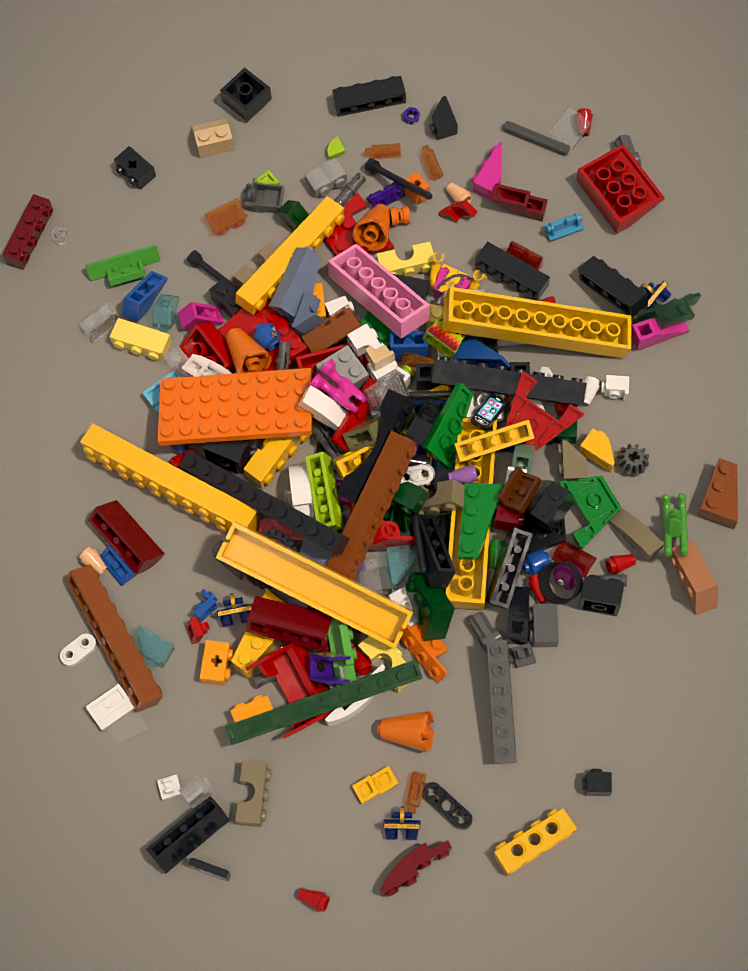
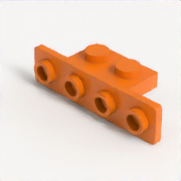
[400,623,449,683]

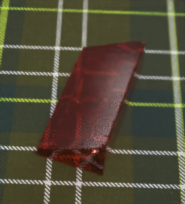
[507,241,543,270]
[552,541,597,578]

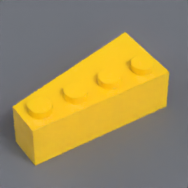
[243,435,310,489]
[231,589,284,679]

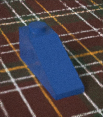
[122,271,168,322]
[452,337,510,368]

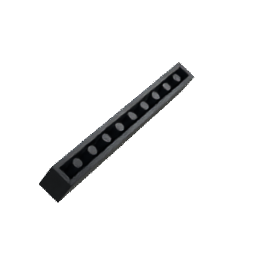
[179,450,350,556]

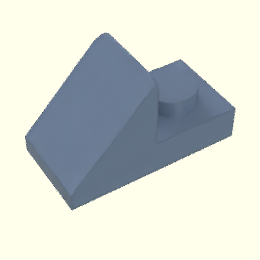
[292,292,325,334]

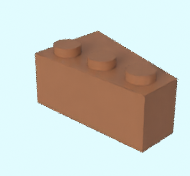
[669,541,718,615]

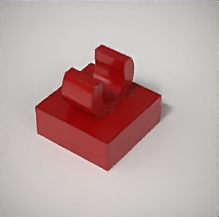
[186,617,210,644]

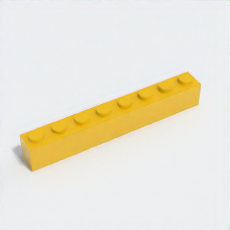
[236,196,345,315]

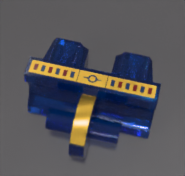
[640,280,672,315]
[217,593,252,627]
[383,806,421,840]

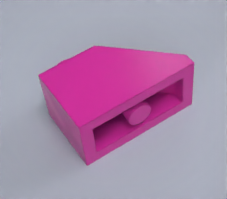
[178,302,224,330]

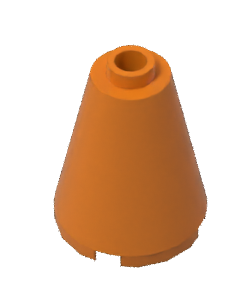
[353,204,390,251]
[226,328,271,374]
[377,711,434,752]

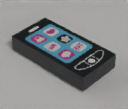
[470,393,508,432]
[188,857,231,882]

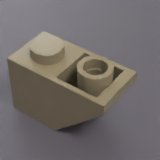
[557,438,587,479]

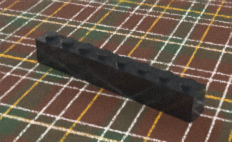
[431,357,587,407]

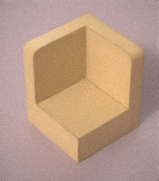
[365,345,395,372]

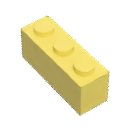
[110,318,172,361]

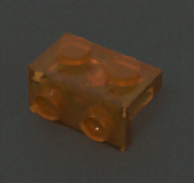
[205,198,248,234]

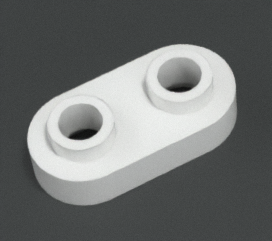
[400,464,435,485]
[60,634,97,667]

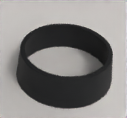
[539,561,583,605]

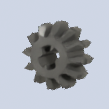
[617,444,649,476]

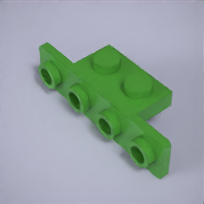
[86,245,160,286]
[328,617,357,687]

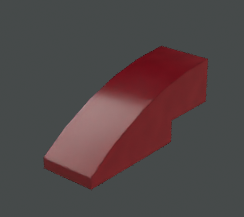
[491,183,548,222]

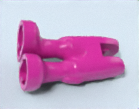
[308,359,367,413]

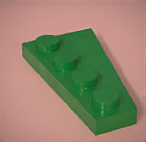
[422,383,473,468]
[458,483,504,560]

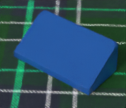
[100,545,138,586]

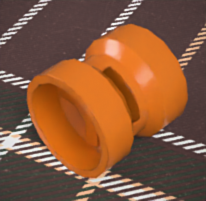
[390,206,410,226]

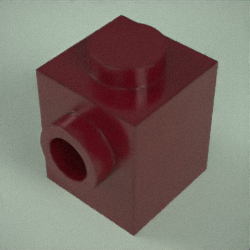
[495,503,525,531]

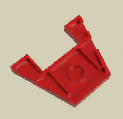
[324,193,394,256]
[505,371,584,451]

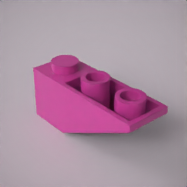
[472,141,502,200]
[631,315,689,350]

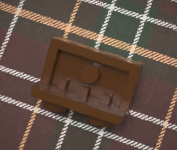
[498,466,542,514]

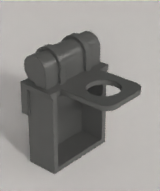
[242,178,284,213]

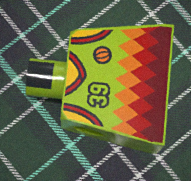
[422,317,465,359]

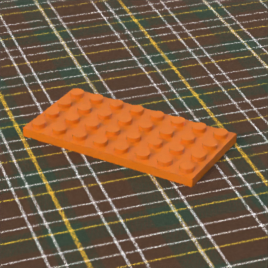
[157,368,312,446]

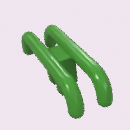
[662,493,688,558]

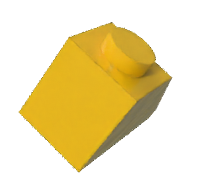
[579,428,615,473]

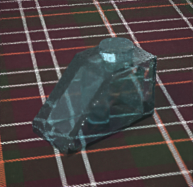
[153,294,179,330]
[387,544,416,590]
[137,625,175,668]

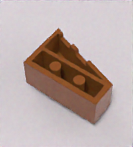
[302,304,361,353]
[697,458,738,529]

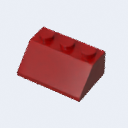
[178,322,236,374]

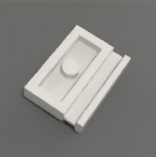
[86,684,135,731]

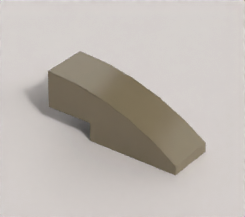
[609,508,664,560]

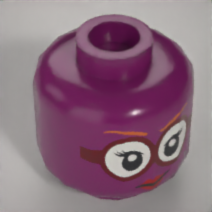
[553,561,583,590]

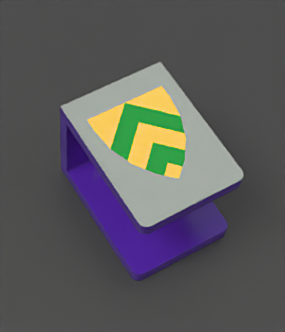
[309,652,351,684]

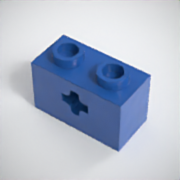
[389,331,428,360]

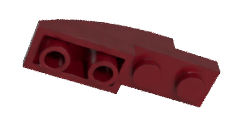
[380,840,452,897]

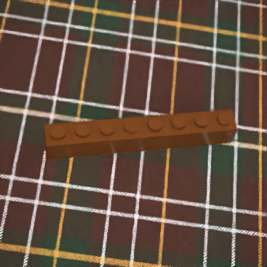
[326,430,419,580]
[65,564,163,712]

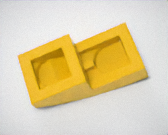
[352,766,400,804]

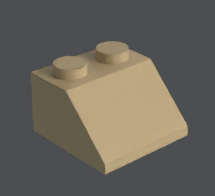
[192,118,235,158]

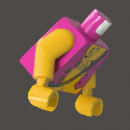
[429,252,486,306]

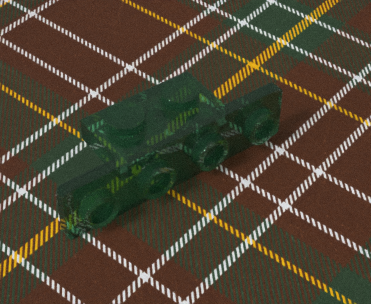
[632,293,701,330]

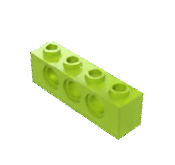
[305,452,344,532]

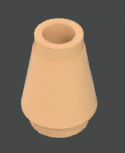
[446,183,472,203]
[79,547,108,575]

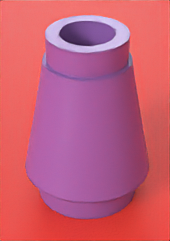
[448,464,478,484]

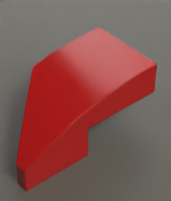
[438,200,477,223]

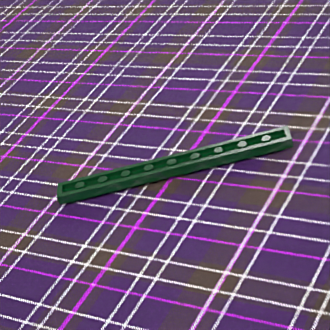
[225,659,423,746]

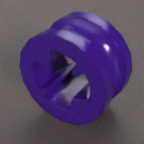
[404,107,420,125]

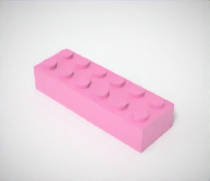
[328,244,430,338]

